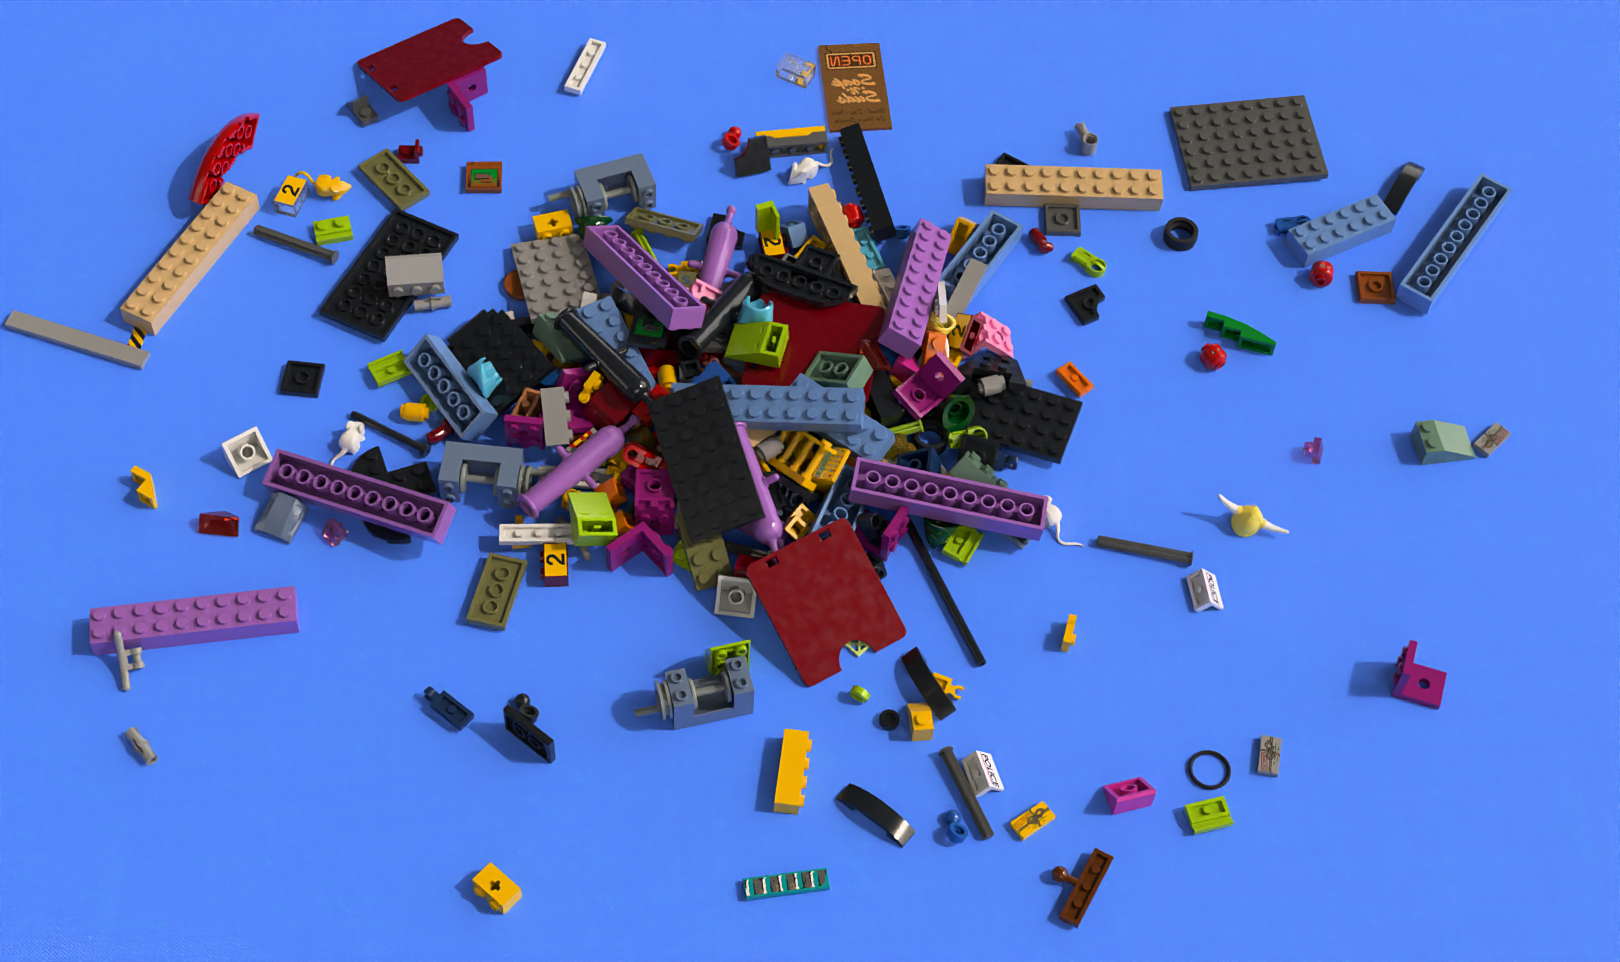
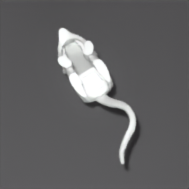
[788,148,833,185]
[330,421,365,465]
[1044,495,1084,547]

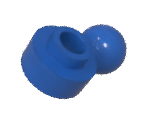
[894,225,911,239]
[944,810,968,843]

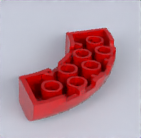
[188,112,260,205]

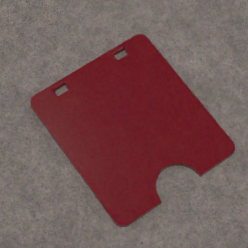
[357,18,502,102]
[741,292,885,403]
[746,518,907,686]

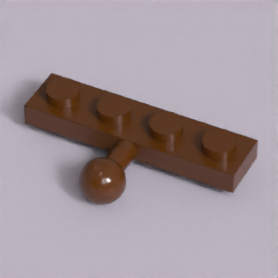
[1051,848,1114,929]

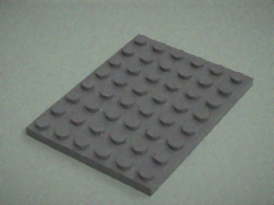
[1169,95,1329,191]

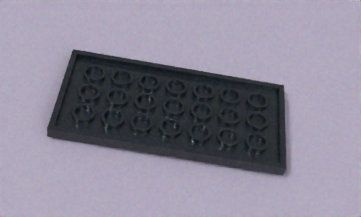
[319,208,459,342]
[921,367,1083,464]
[647,375,766,545]

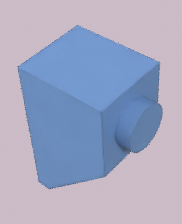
[780,220,809,250]

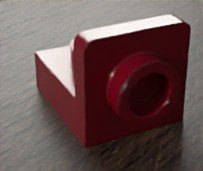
[398,139,423,164]

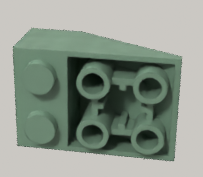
[949,451,1009,488]

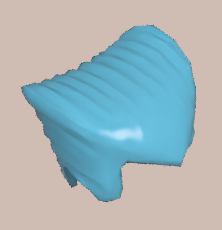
[737,296,773,324]
[467,357,502,399]

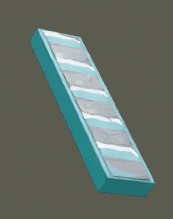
[743,868,830,901]

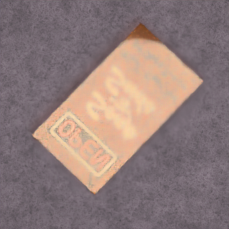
[818,43,892,133]

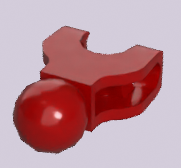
[623,441,667,469]

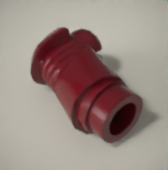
[1028,228,1054,254]
[699,352,720,366]
[426,418,455,444]

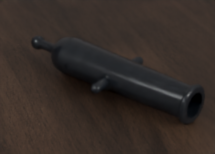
[678,272,762,359]
[554,307,653,404]

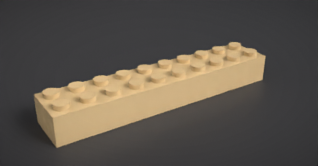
[983,164,1163,211]
[120,181,260,336]
[808,183,887,343]

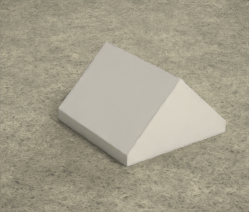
[221,426,273,478]
[714,575,757,619]

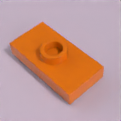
[1055,361,1094,398]

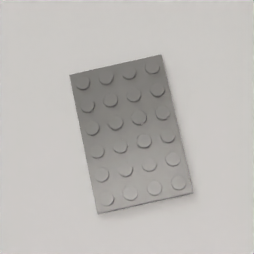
[510,233,602,324]

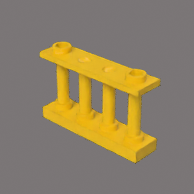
[767,431,837,491]

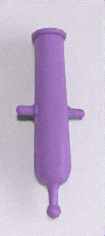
[687,205,740,291]
[517,415,640,519]
[735,421,783,565]

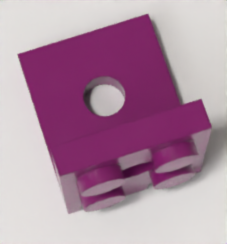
[446,67,488,132]
[892,350,966,421]
[555,368,600,433]
[504,405,546,450]
[635,469,675,536]
[854,506,910,562]
[606,521,674,577]
[1391,640,1447,710]

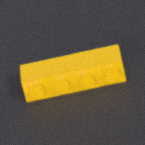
[773,729,812,815]

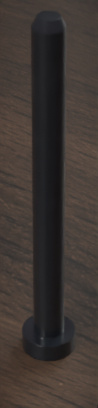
[350,411,431,457]

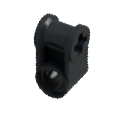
[857,513,888,548]

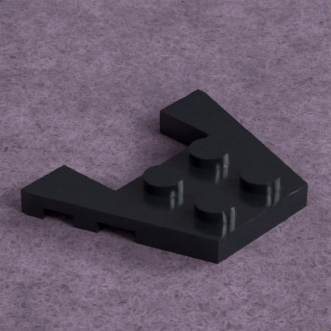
[958,353,1027,391]

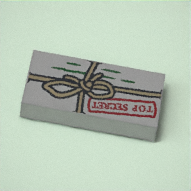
[1472,422,1511,458]
[1257,735,1282,777]

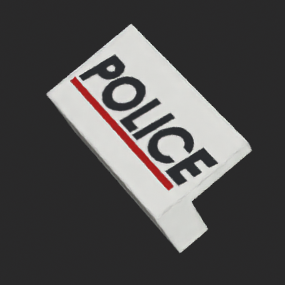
[1186,568,1224,612]
[961,750,1004,797]

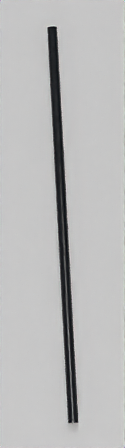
[896,511,987,667]

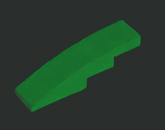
[1203,311,1277,356]

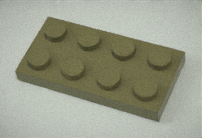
[358,148,430,211]
[625,207,704,242]
[675,514,733,592]
[466,552,528,631]

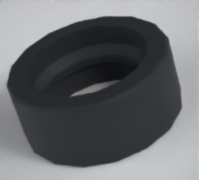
[1163,217,1199,251]
[912,419,948,455]

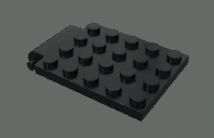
[446,308,556,417]

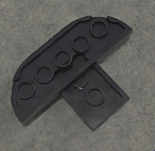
[754,244,858,308]
[351,446,437,544]

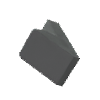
[346,95,379,128]

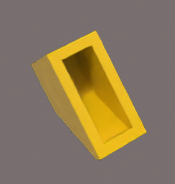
[947,217,979,256]
[907,702,934,742]

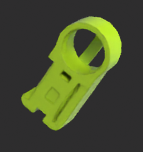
[1070,247,1106,278]
[947,426,988,449]

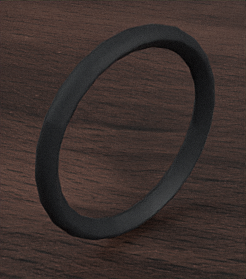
[1188,750,1231,790]

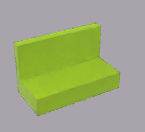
[755,200,780,240]

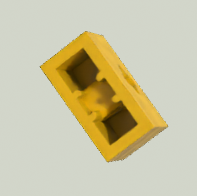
[532,209,573,241]
[472,862,522,915]

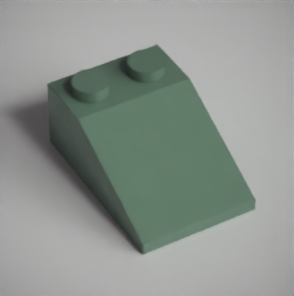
[532,312,589,364]
[805,351,874,388]
[1410,420,1476,465]

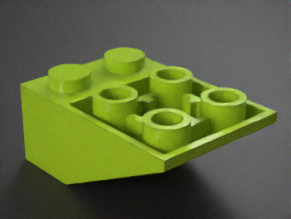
[725,321,789,368]
[567,492,618,546]
[704,639,751,676]

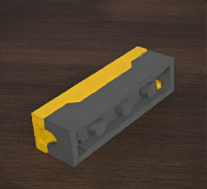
[755,126,828,158]

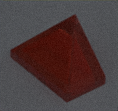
[859,339,892,371]
[199,511,240,537]

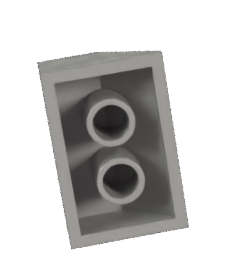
[385,253,445,297]
[540,386,573,450]

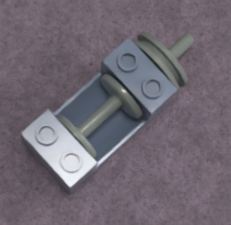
[547,153,656,218]
[438,441,551,509]
[634,655,755,730]

